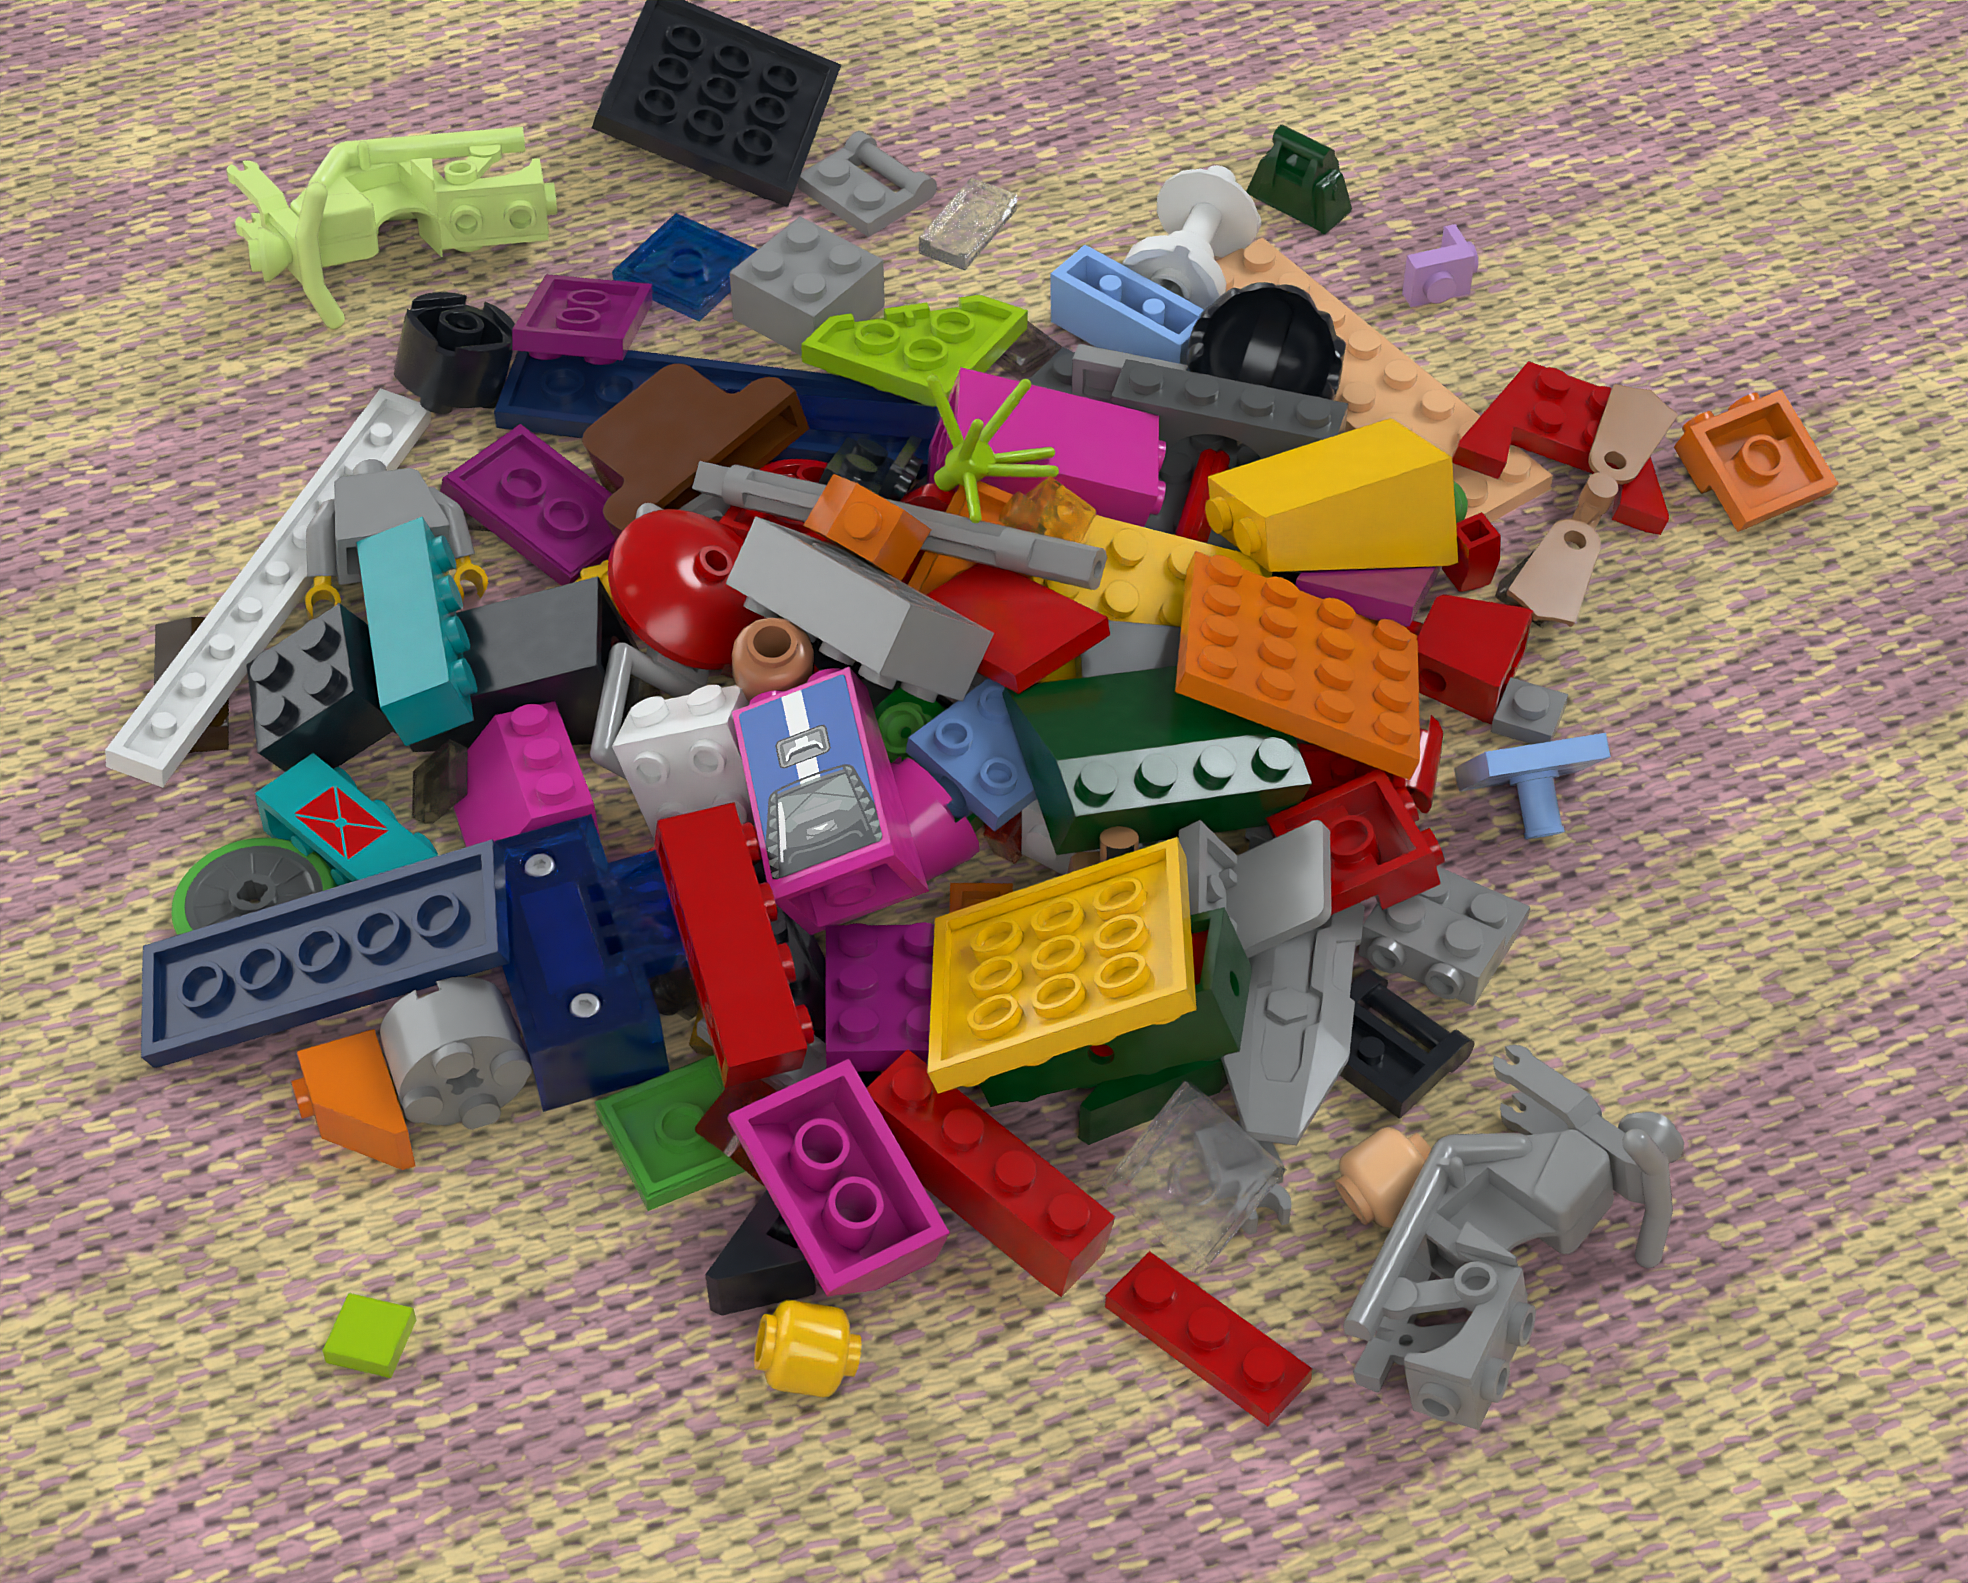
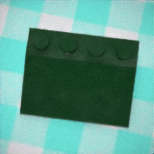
[1002,666,1312,855]

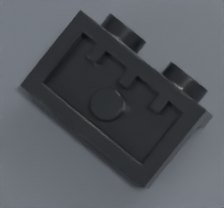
[818,435,924,502]

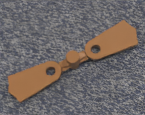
[1507,384,1678,627]

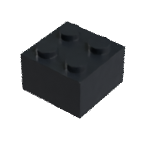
[246,603,395,772]

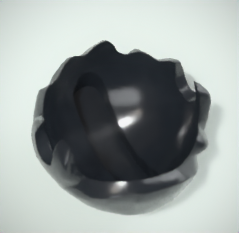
[1187,282,1346,400]

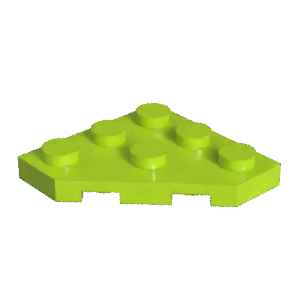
[801,295,1028,409]

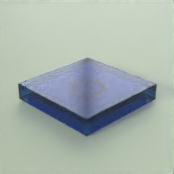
[612,213,758,322]

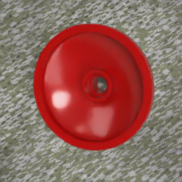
[608,509,766,670]

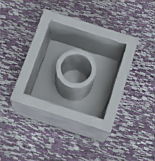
[730,216,885,356]

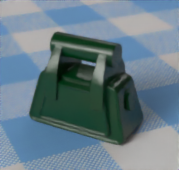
[1246,124,1352,234]

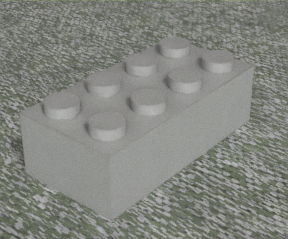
[726,517,994,703]

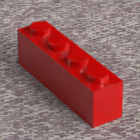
[654,802,814,1088]
[866,1049,1115,1297]

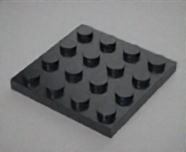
[592,0,841,208]

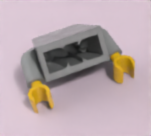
[305,459,488,620]

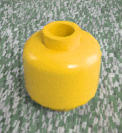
[754,1300,862,1397]

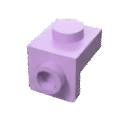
[1402,224,1478,307]

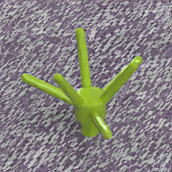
[927,374,1059,524]

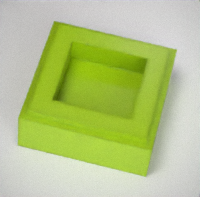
[322,1293,416,1378]

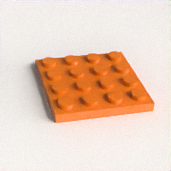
[1175,551,1421,780]

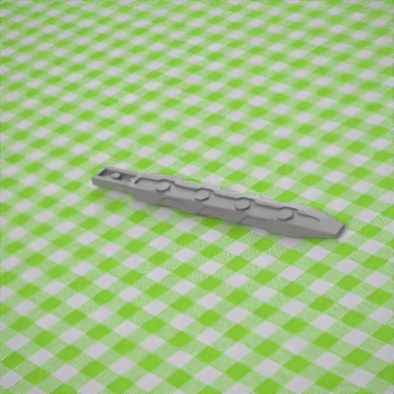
[1221,825,1365,1146]

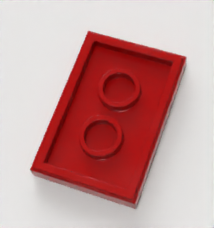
[926,563,1111,694]

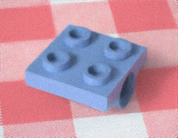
[906,678,1037,831]

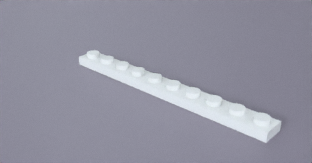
[105,388,431,788]

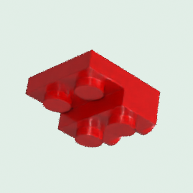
[1266,768,1445,915]

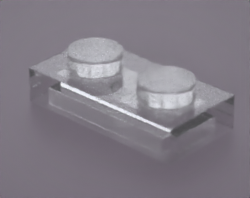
[919,178,1017,271]

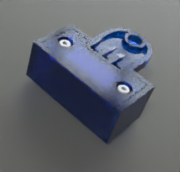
[494,814,689,1112]

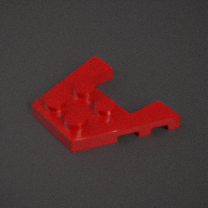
[1452,361,1669,535]

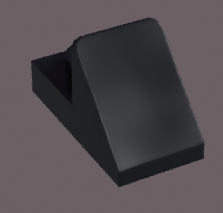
[705,1190,816,1316]

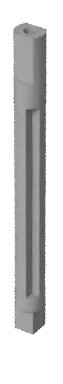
[692,461,1107,590]

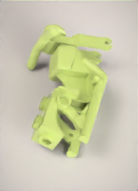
[226,126,557,329]

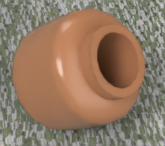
[732,617,814,702]

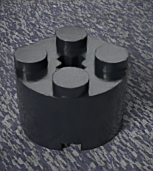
[394,292,515,414]

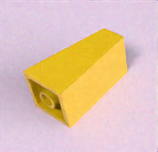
[1205,418,1458,572]

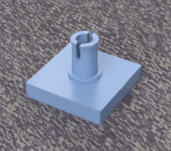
[1454,733,1611,840]

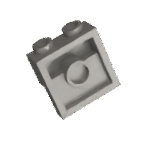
[1358,866,1530,1006]

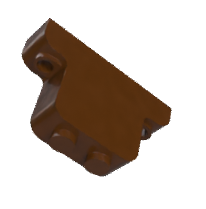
[582,364,810,541]

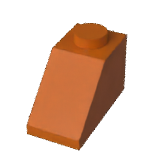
[803,474,931,581]
[291,1029,416,1170]

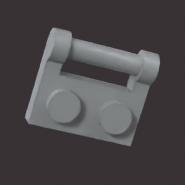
[798,131,937,237]

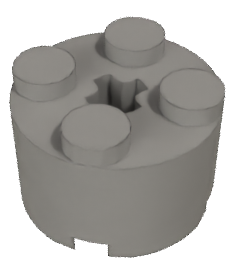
[380,977,532,1130]

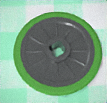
[171,838,337,935]

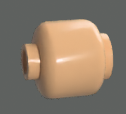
[1335,1127,1431,1228]

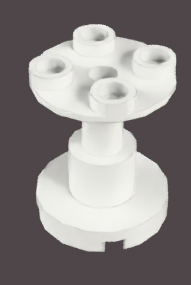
[1122,165,1261,309]

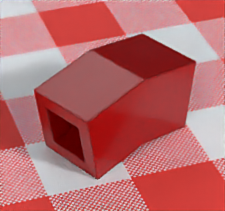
[1442,512,1501,592]

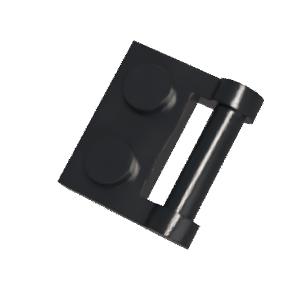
[1340,969,1474,1119]

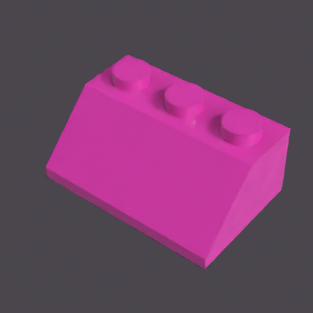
[445,701,605,888]
[727,1059,950,1297]

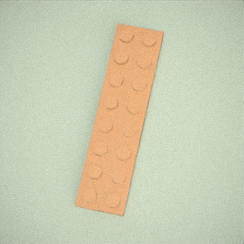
[1216,237,1553,522]

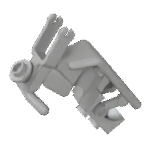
[1343,1045,1685,1430]

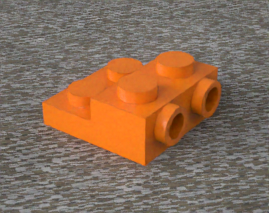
[1673,389,1839,532]

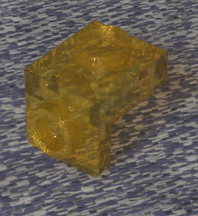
[998,476,1096,543]

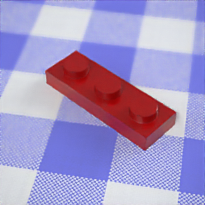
[1105,1251,1313,1427]

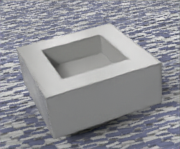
[1491,678,1568,744]

